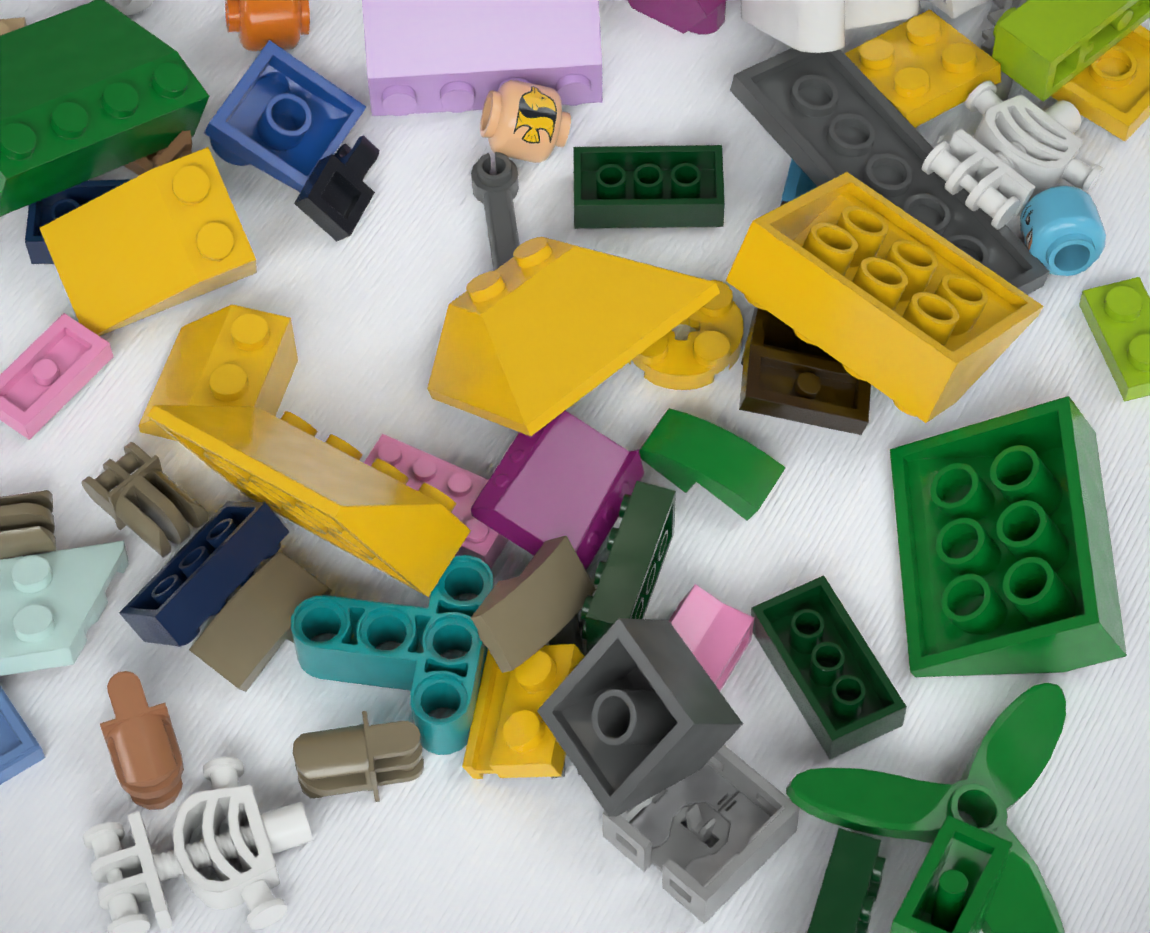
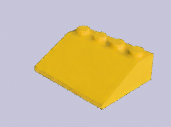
[725,172,1044,423]
[147,405,471,597]

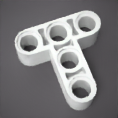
[740,0,920,53]

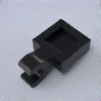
[294,135,380,242]

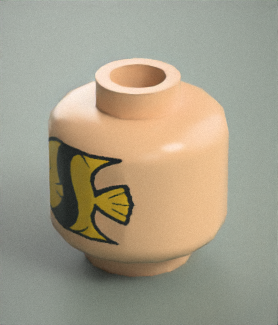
[480,80,571,163]

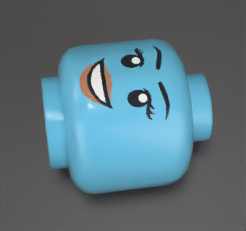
[1020,186,1106,276]

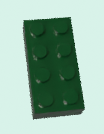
[573,145,725,229]
[581,481,676,654]
[751,575,907,760]
[807,828,886,933]

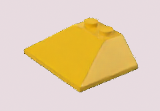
[427,237,720,436]

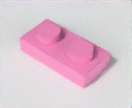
[0,313,113,440]

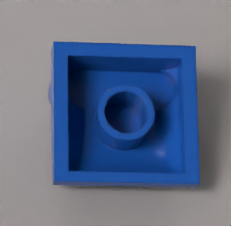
[204,40,366,192]

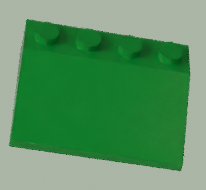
[0,0,209,217]
[890,396,1127,677]

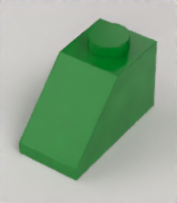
[890,815,1013,933]

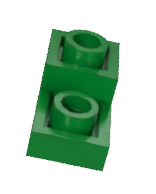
[639,408,786,521]

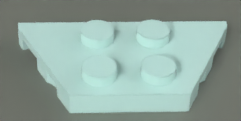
[0,540,129,676]

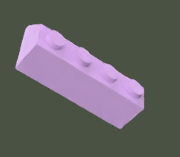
[362,0,602,116]

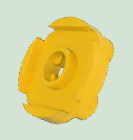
[629,278,744,390]

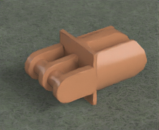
[100,671,184,810]

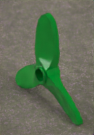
[786,683,1066,933]

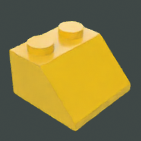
[138,304,298,441]

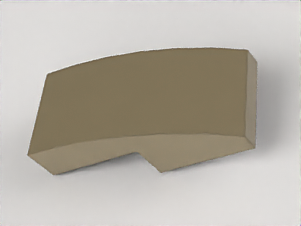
[471,535,596,673]
[189,551,333,692]

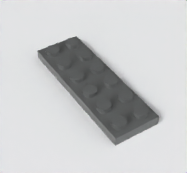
[730,48,1050,295]

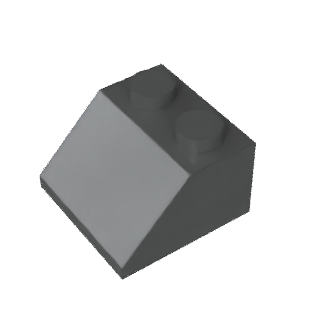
[537,618,743,817]

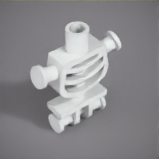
[922,81,1103,230]
[83,757,313,933]

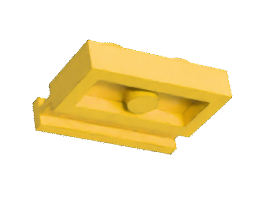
[462,644,585,779]

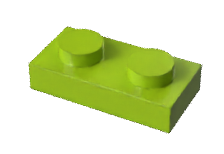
[1079,277,1150,402]

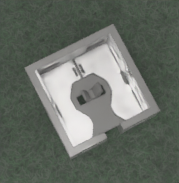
[602,745,800,924]

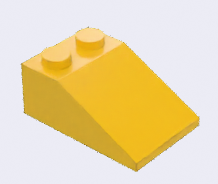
[39,147,257,336]

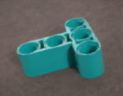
[291,555,494,755]

